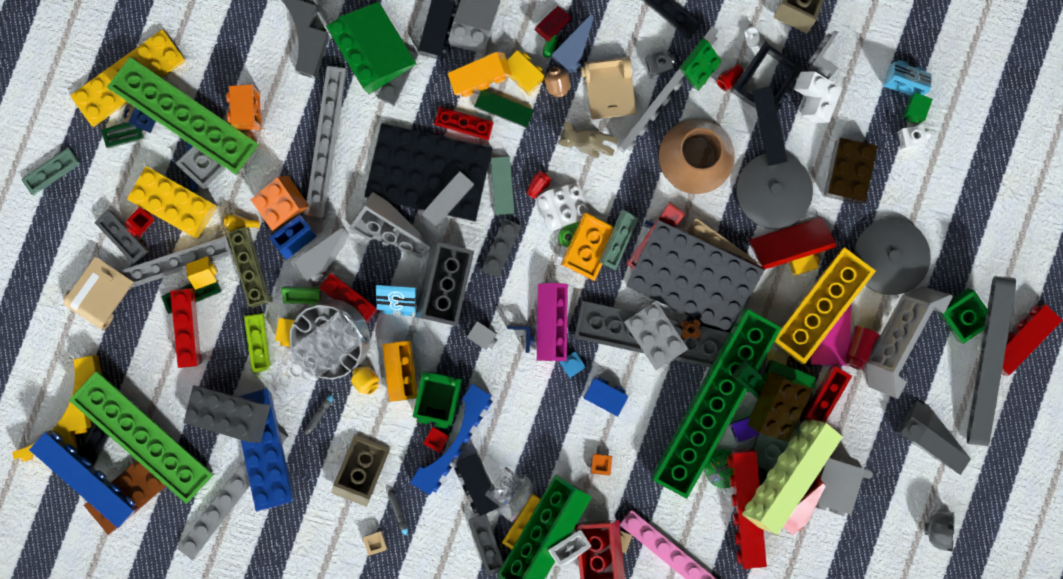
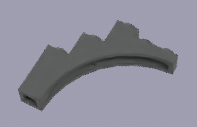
[281,0,330,79]

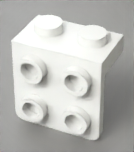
[537,183,590,232]

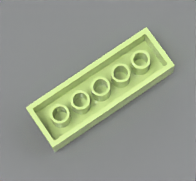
[742,419,843,535]

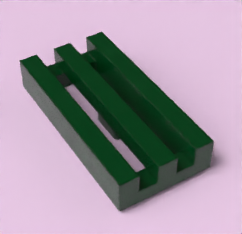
[101,123,145,149]

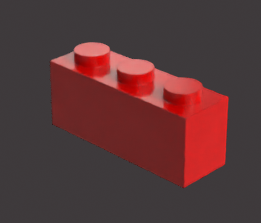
[319,273,378,324]
[802,366,852,423]

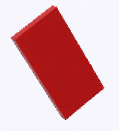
[749,217,836,269]

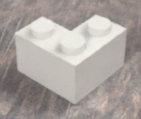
[794,72,842,123]

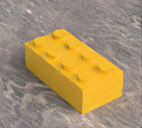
[127,166,218,239]

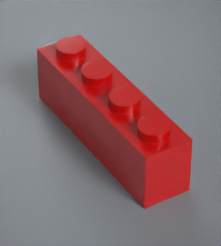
[170,288,202,368]
[1001,304,1063,376]

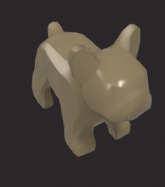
[558,122,618,158]

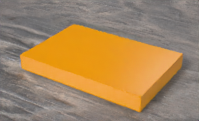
[560,213,614,281]

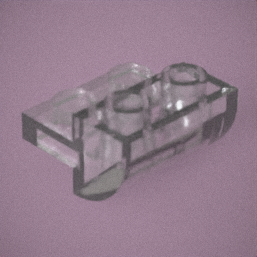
[485,467,534,523]

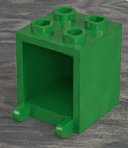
[413,371,463,428]

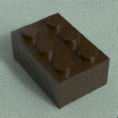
[823,137,878,204]
[747,371,813,442]

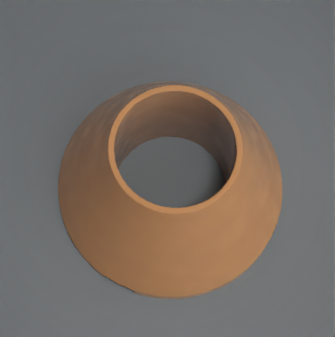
[659,118,735,194]

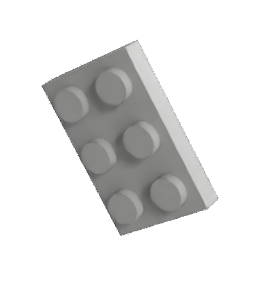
[624,301,688,370]

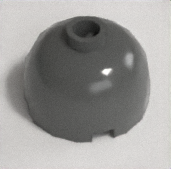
[924,512,955,551]

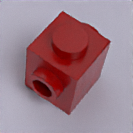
[125,207,155,237]

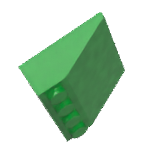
[326,2,417,94]

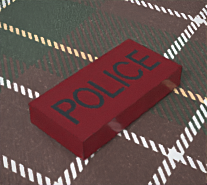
[534,6,572,42]

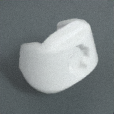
[744,26,760,47]

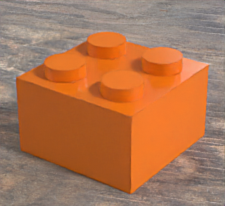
[226,85,262,131]
[250,175,310,231]

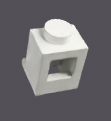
[897,125,930,150]

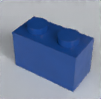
[269,214,317,260]
[583,377,629,417]

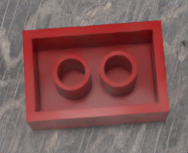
[575,520,625,579]

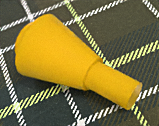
[224,213,260,231]

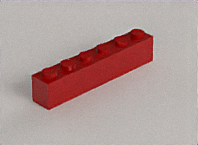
[727,448,767,569]

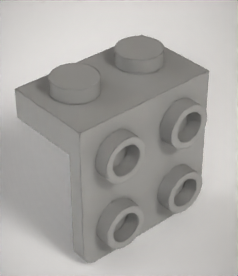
[807,31,838,79]

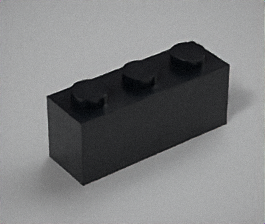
[418,0,458,60]
[454,452,501,516]

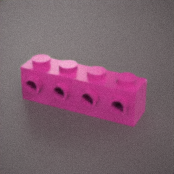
[537,283,568,361]

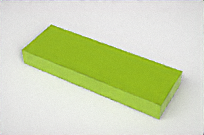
[244,313,272,373]

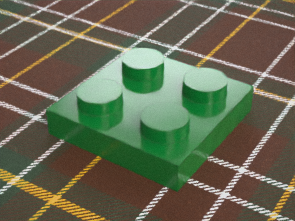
[679,38,722,91]

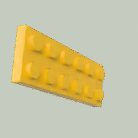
[70,29,186,127]

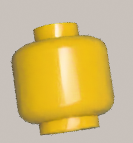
[351,366,380,395]

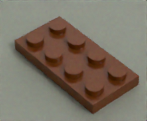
[83,461,166,535]

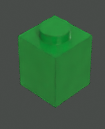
[902,92,933,124]

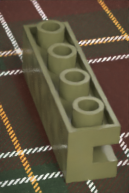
[227,227,271,308]

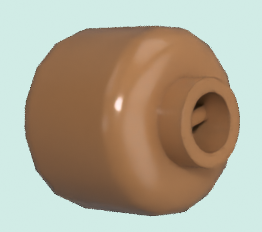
[544,67,571,97]

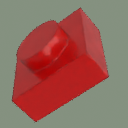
[423,427,450,453]

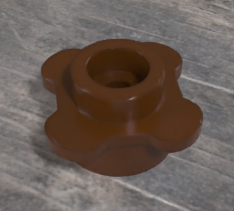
[681,320,701,339]

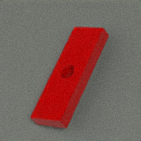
[434,106,494,141]

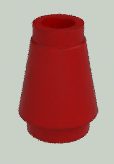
[716,64,744,91]
[525,170,552,199]

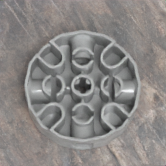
[290,299,370,380]

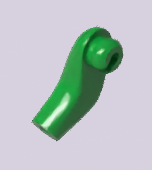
[542,35,558,58]

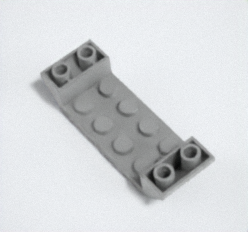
[866,286,953,399]

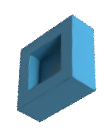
[559,352,586,378]

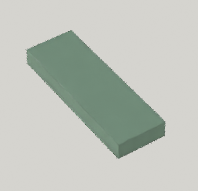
[21,147,81,196]
[491,156,515,215]
[599,210,639,270]

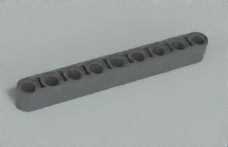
[966,276,1016,446]

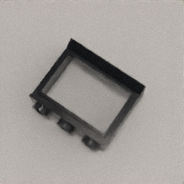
[731,41,803,112]

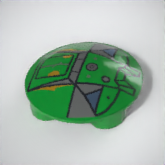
[705,450,732,489]

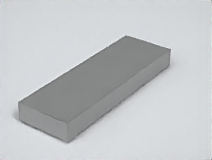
[422,171,474,227]

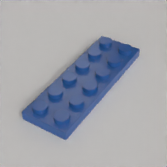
[241,388,294,512]

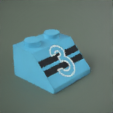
[883,60,932,96]
[376,285,419,316]

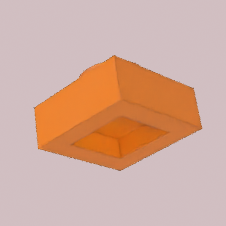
[591,454,613,476]

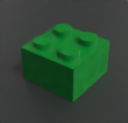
[937,288,987,344]

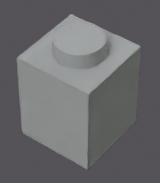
[467,321,498,350]

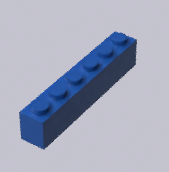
[29,430,138,528]

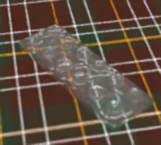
[258,310,366,406]

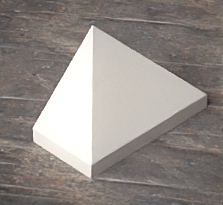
[548,530,591,567]

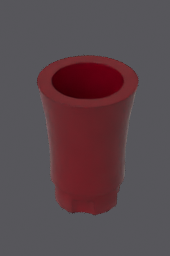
[845,326,881,370]

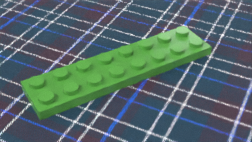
[107,57,259,176]
[69,371,214,504]

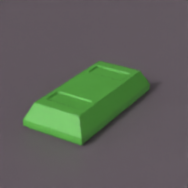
[281,286,321,304]

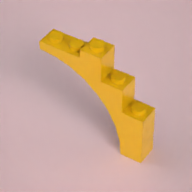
[12,355,102,462]

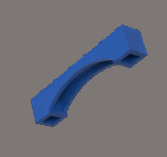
[410,383,493,495]

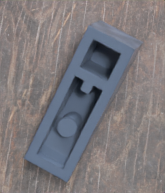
[552,14,594,74]

